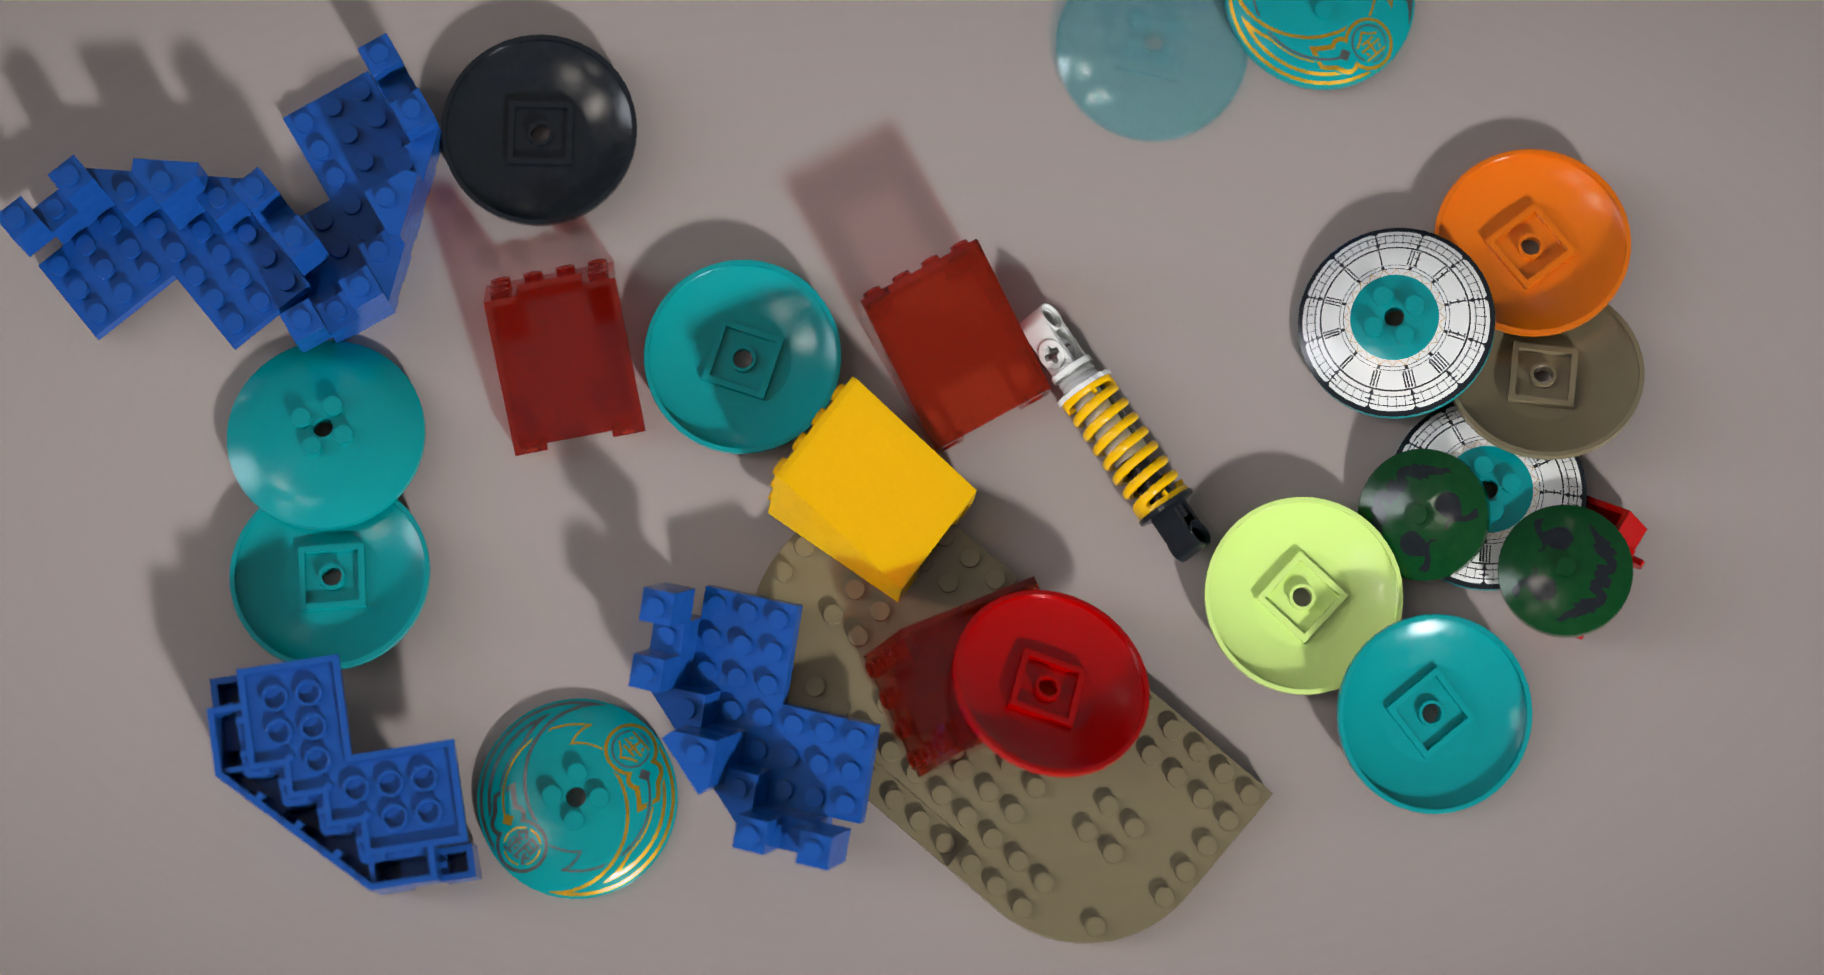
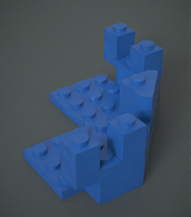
[279,33,443,353]
[0,154,330,350]
[629,582,881,871]
[206,654,482,895]

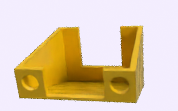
[768,377,977,602]

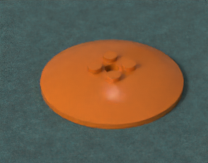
[1434,149,1631,337]

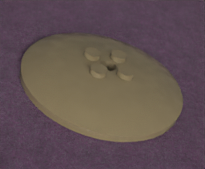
[1453,304,1645,460]

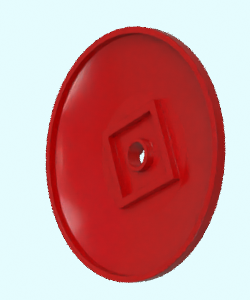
[952,590,1150,777]

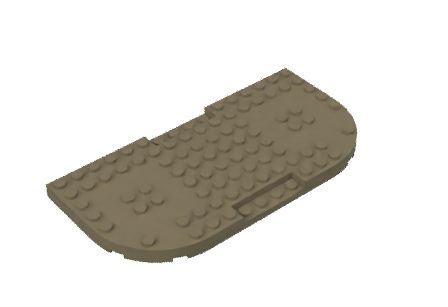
[756,523,1273,944]

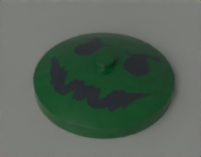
[1358,449,1491,581]
[1497,505,1633,638]

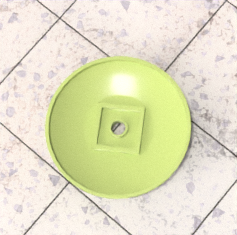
[1204,497,1403,695]

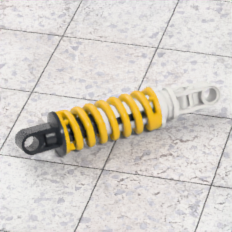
[1019,303,1211,562]

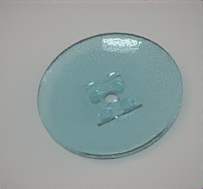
[1056,0,1248,142]

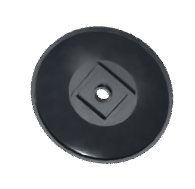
[441,34,637,226]

